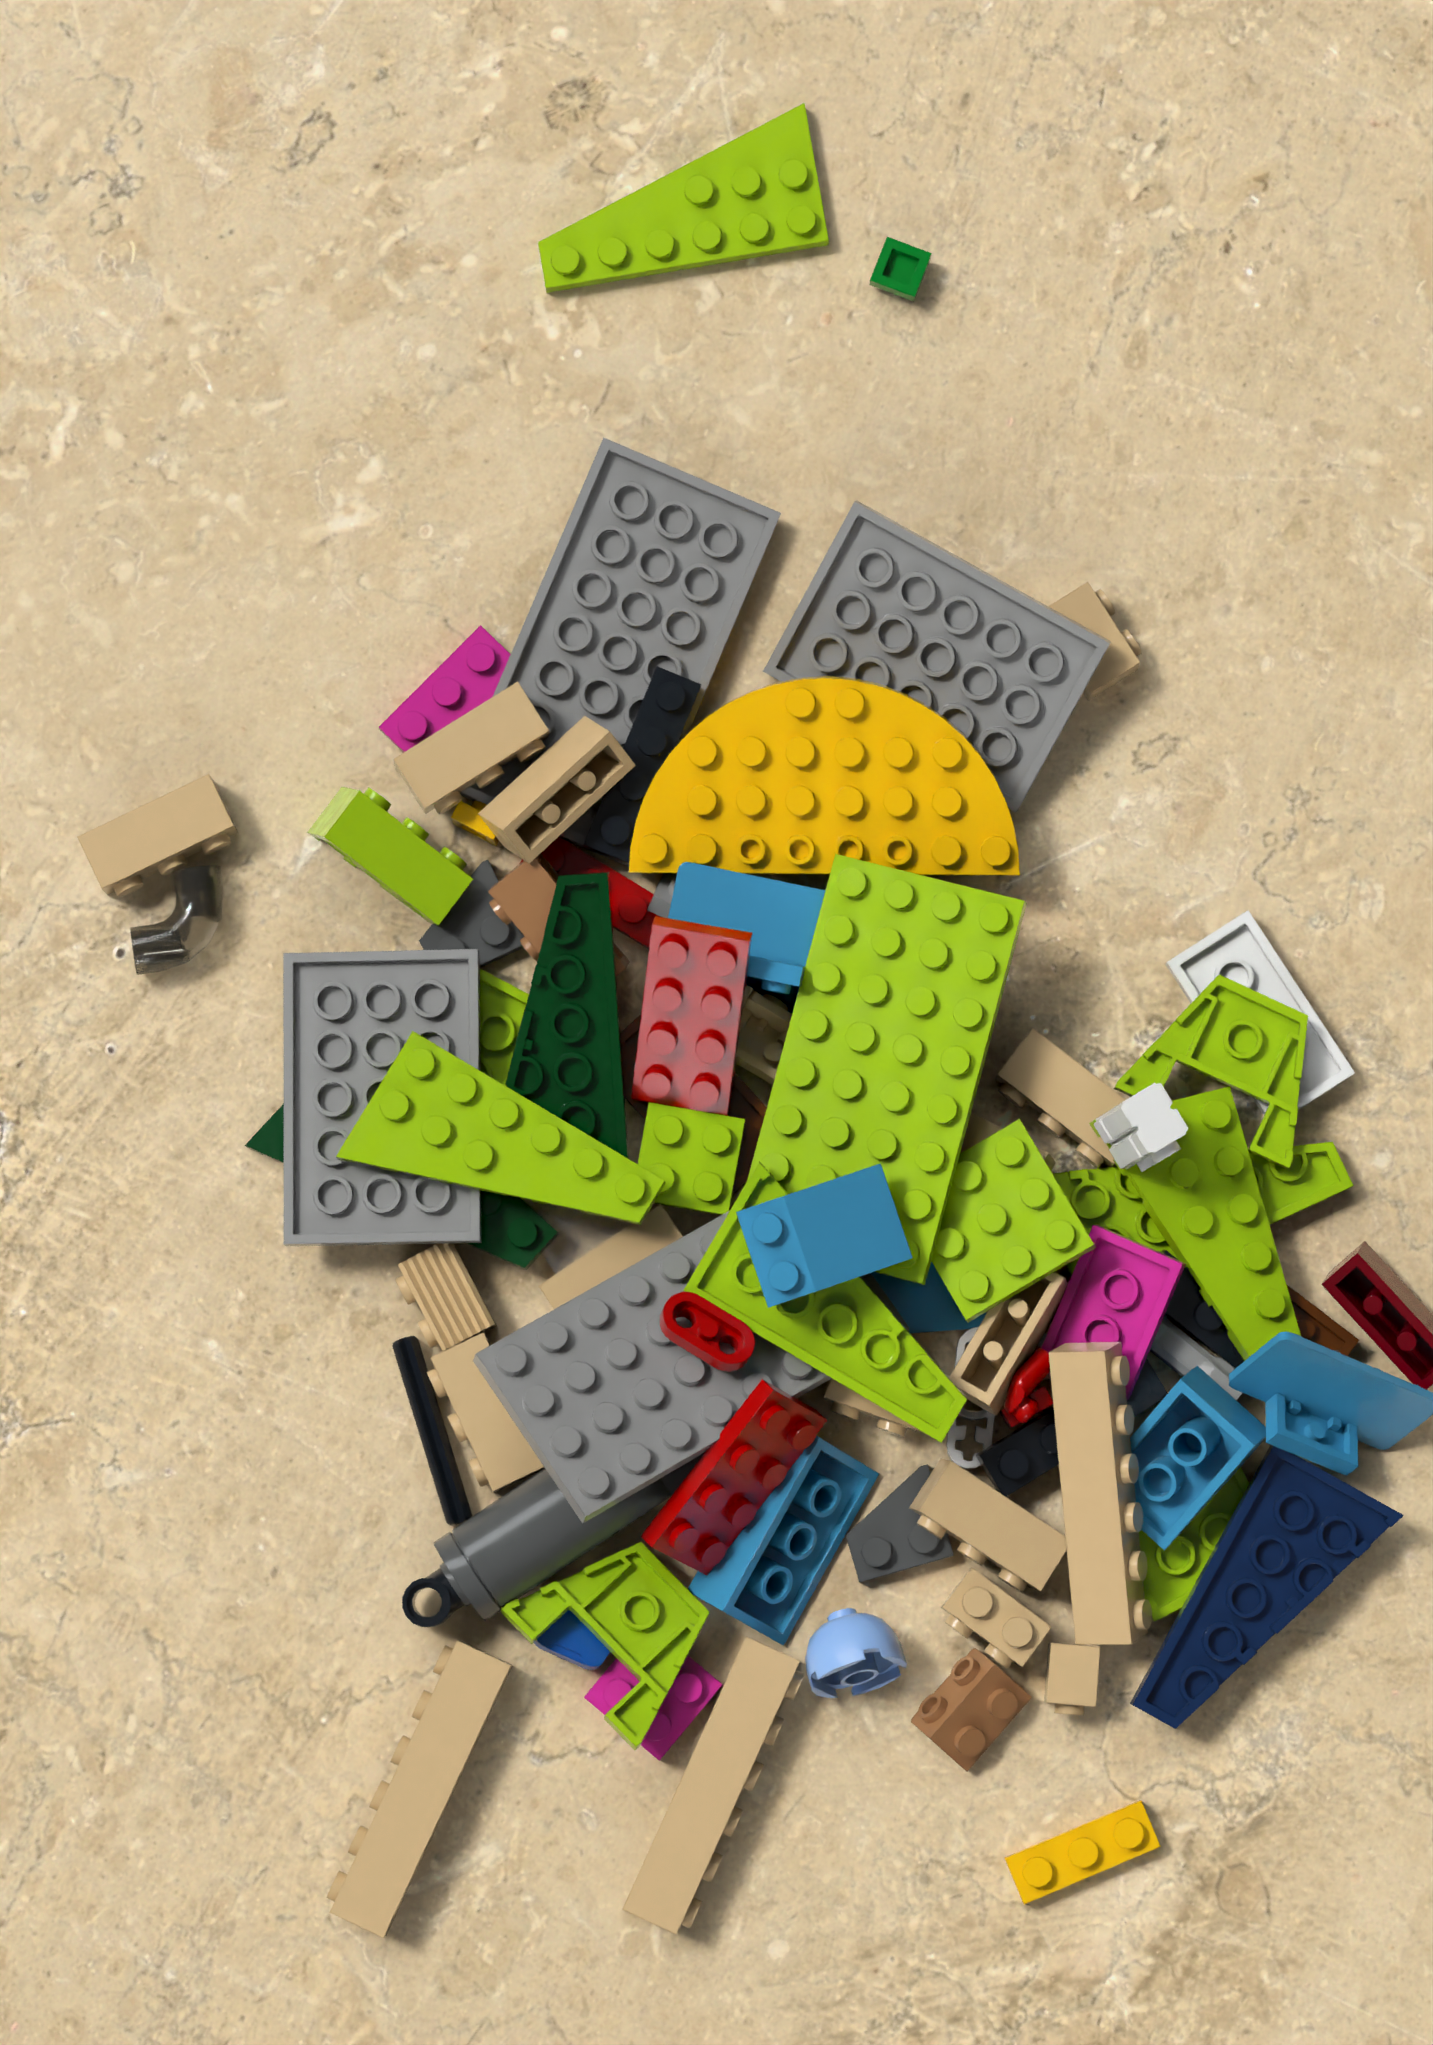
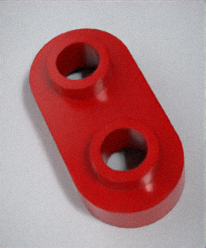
[660,1292,755,1372]

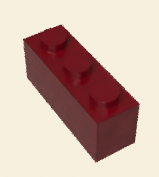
[1321,1241,1433,1390]

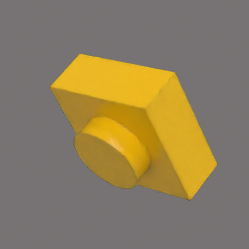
[451,801,499,846]

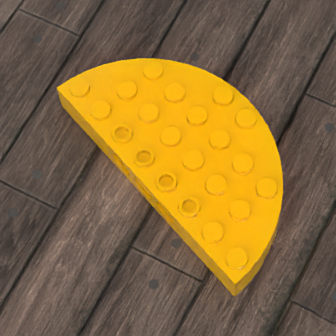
[629,676,1020,875]

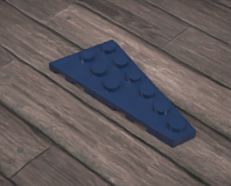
[1130,1445,1404,1729]

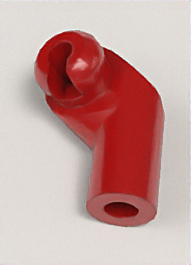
[1004,1348,1050,1423]

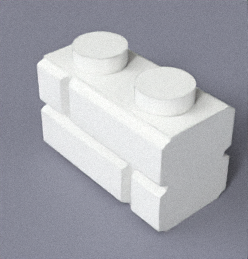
[1094,1083,1188,1172]

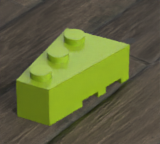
[307,787,473,925]

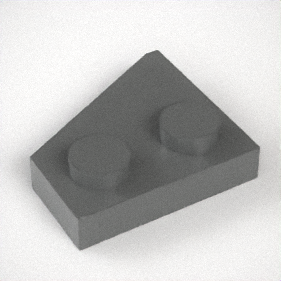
[419,860,524,968]
[846,1464,954,1583]

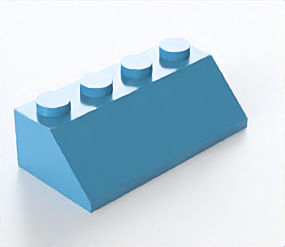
[688,1436,879,1646]

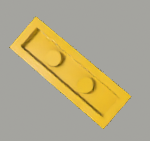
[1004,1800,1161,1904]

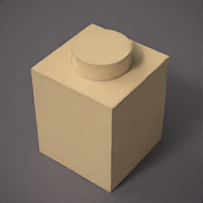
[1044,1643,1100,1716]

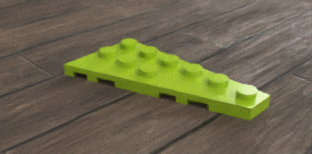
[538,103,829,293]
[336,1031,666,1225]
[1089,1086,1301,1361]
[1053,1142,1354,1276]
[683,1161,967,1443]

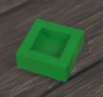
[869,237,932,302]

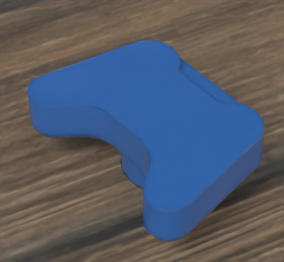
[534,1610,610,1670]

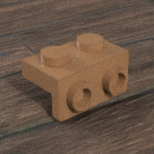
[911,1648,1032,1772]

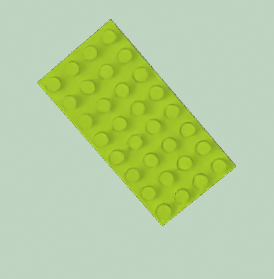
[747,854,1027,1285]

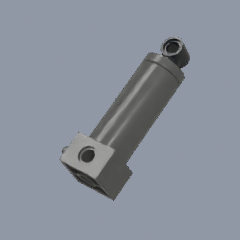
[402,1453,704,1627]

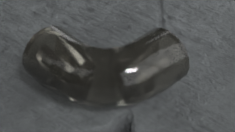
[130,865,224,975]

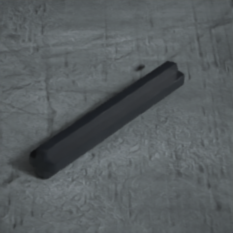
[392,1336,472,1526]

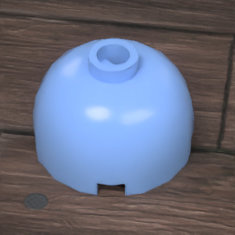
[805,1608,907,1698]

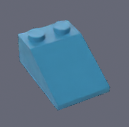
[736,1163,913,1308]
[1130,1366,1266,1551]

